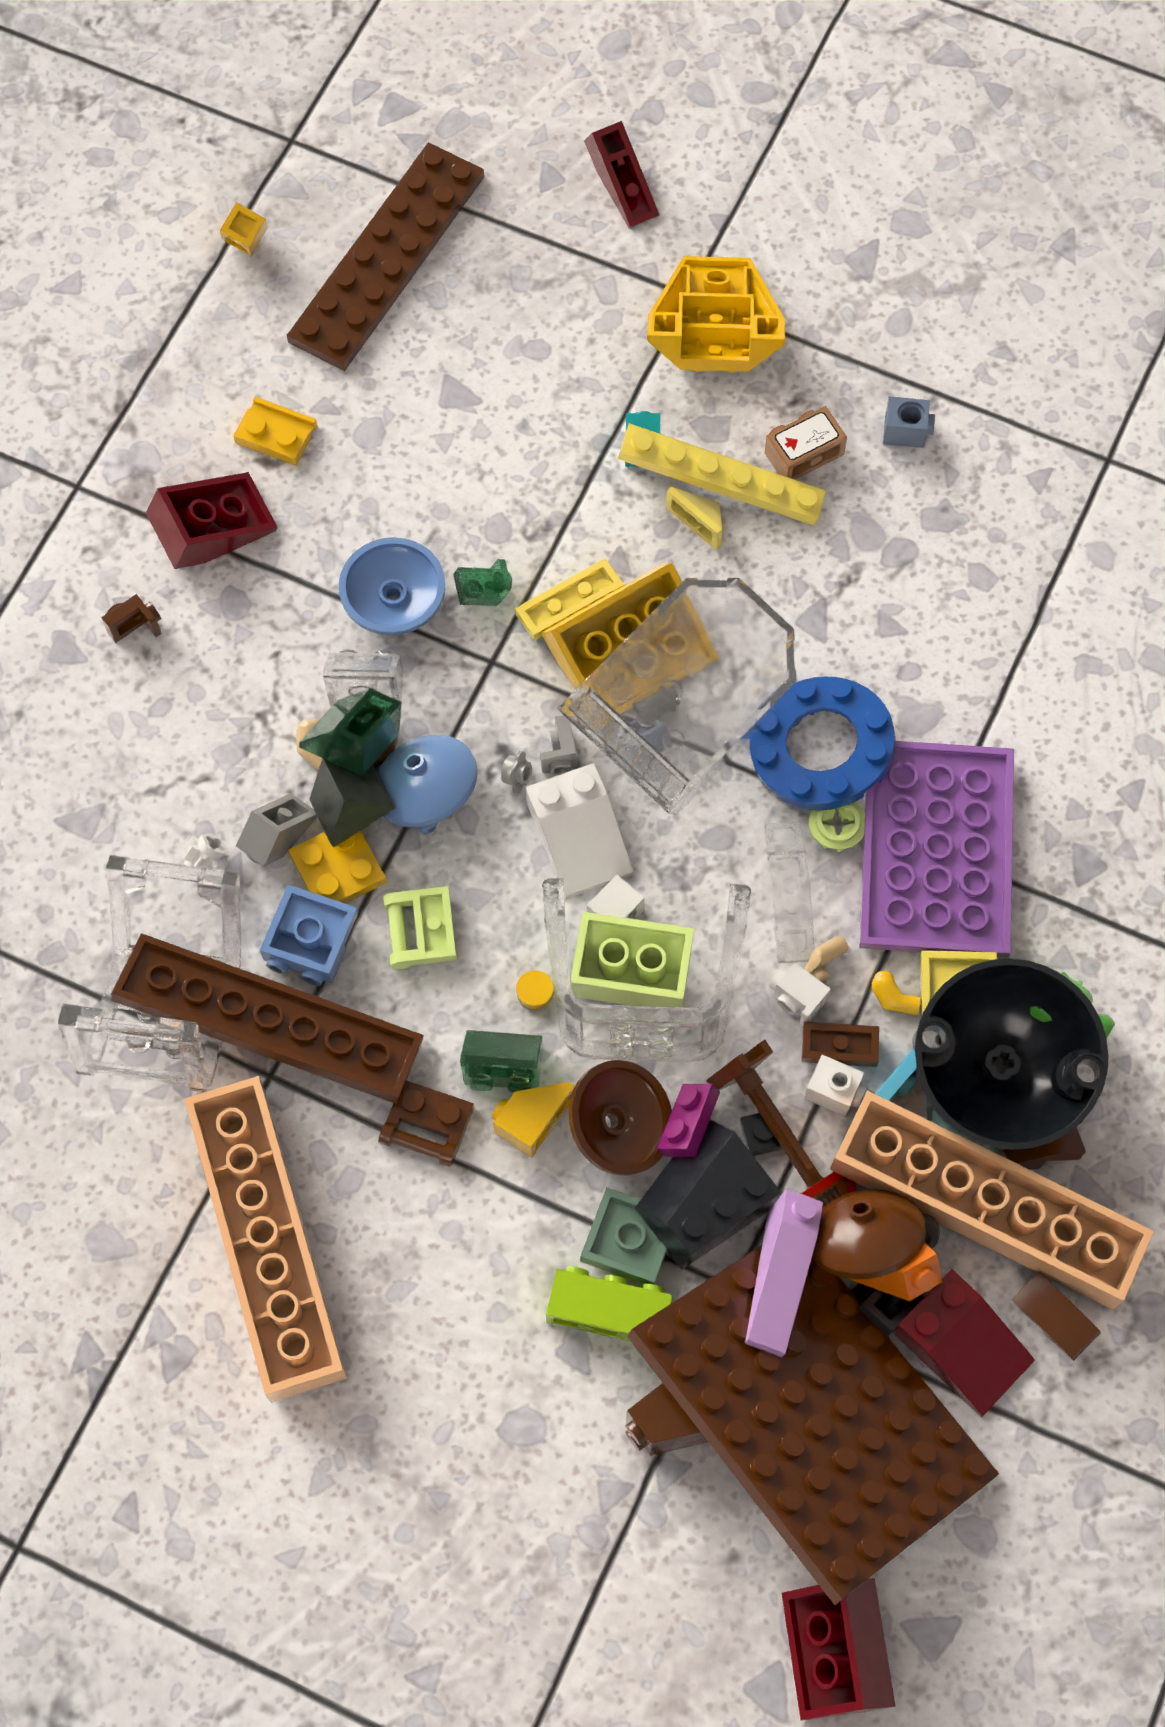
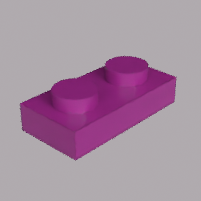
[657,1084,720,1157]

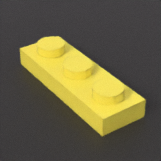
[515,558,624,641]

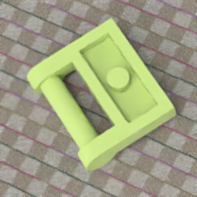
[383,886,457,969]

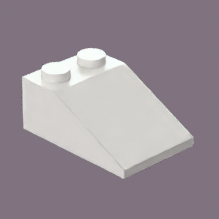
[526,763,634,899]

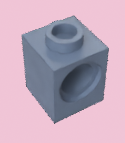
[883,396,935,448]

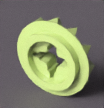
[808,802,865,852]

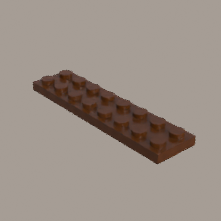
[287,142,485,371]
[111,933,424,1104]

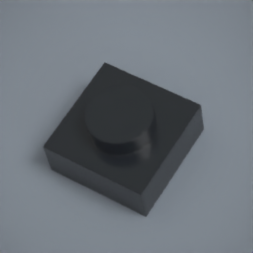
[740,1113,783,1156]

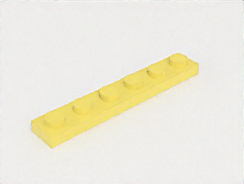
[618,423,826,526]

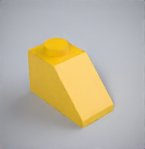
[492,1082,574,1157]

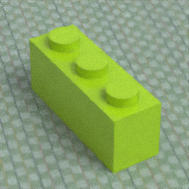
[546,1266,672,1342]

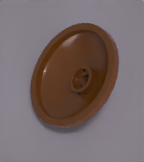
[569,1060,672,1176]
[812,1189,926,1279]

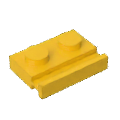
[233,396,318,466]

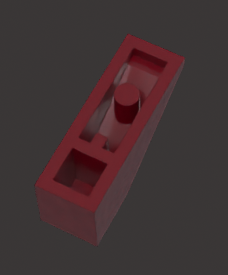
[584,121,660,228]

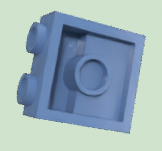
[260,884,358,986]

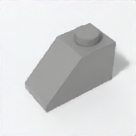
[236,793,317,866]

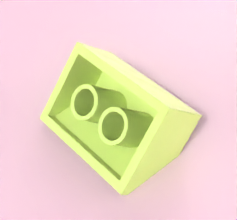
[570,912,694,1013]

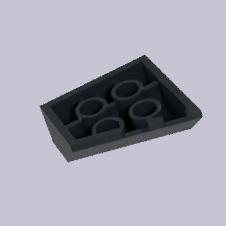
[635,1119,782,1270]

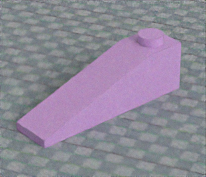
[745,1188,823,1357]

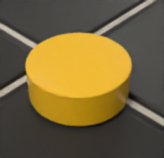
[516,970,554,1010]

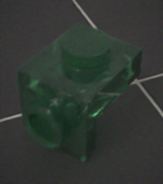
[453,559,512,606]

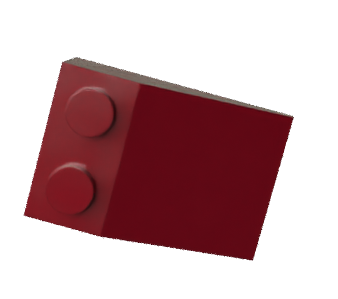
[146,472,278,569]
[894,1269,1035,1418]

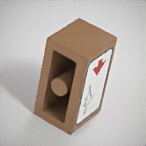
[764,406,847,480]

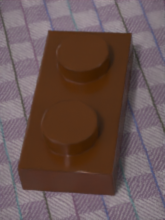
[801,1022,879,1067]

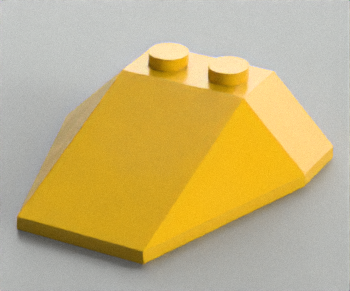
[647,256,785,373]

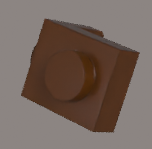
[101,594,162,643]

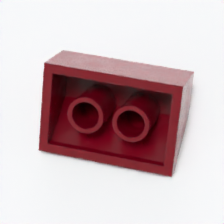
[781,1578,896,1721]

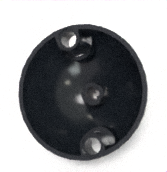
[912,958,1109,1150]

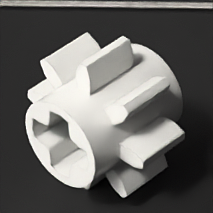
[182,834,229,879]

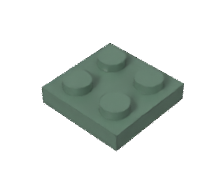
[580,1187,667,1285]

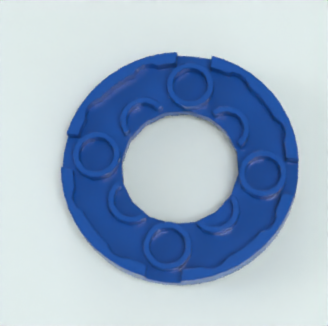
[750,676,896,810]

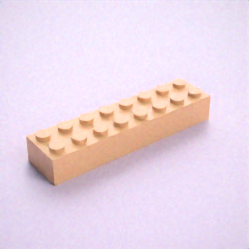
[184,1076,347,1403]
[830,1090,1154,1310]

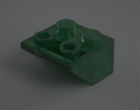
[299,688,402,776]
[460,1030,543,1093]

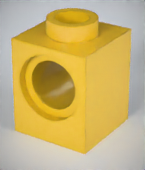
[220,202,268,256]

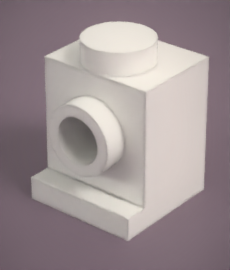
[769,962,831,1027]

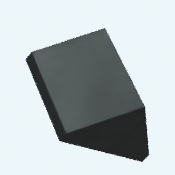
[309,758,395,848]

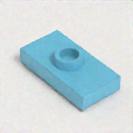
[875,1049,918,1102]

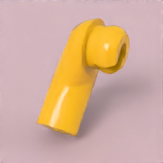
[872,971,921,1015]

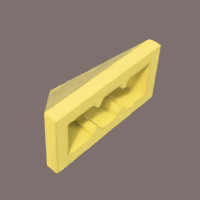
[666,486,722,550]

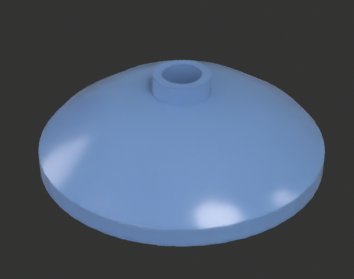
[339,537,445,635]
[377,735,478,827]

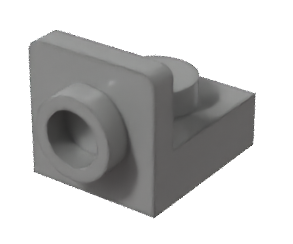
[540,714,578,775]

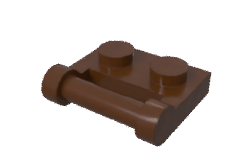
[378,1081,475,1168]

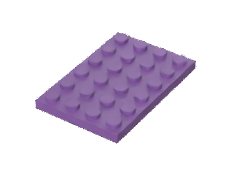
[859,741,1014,958]

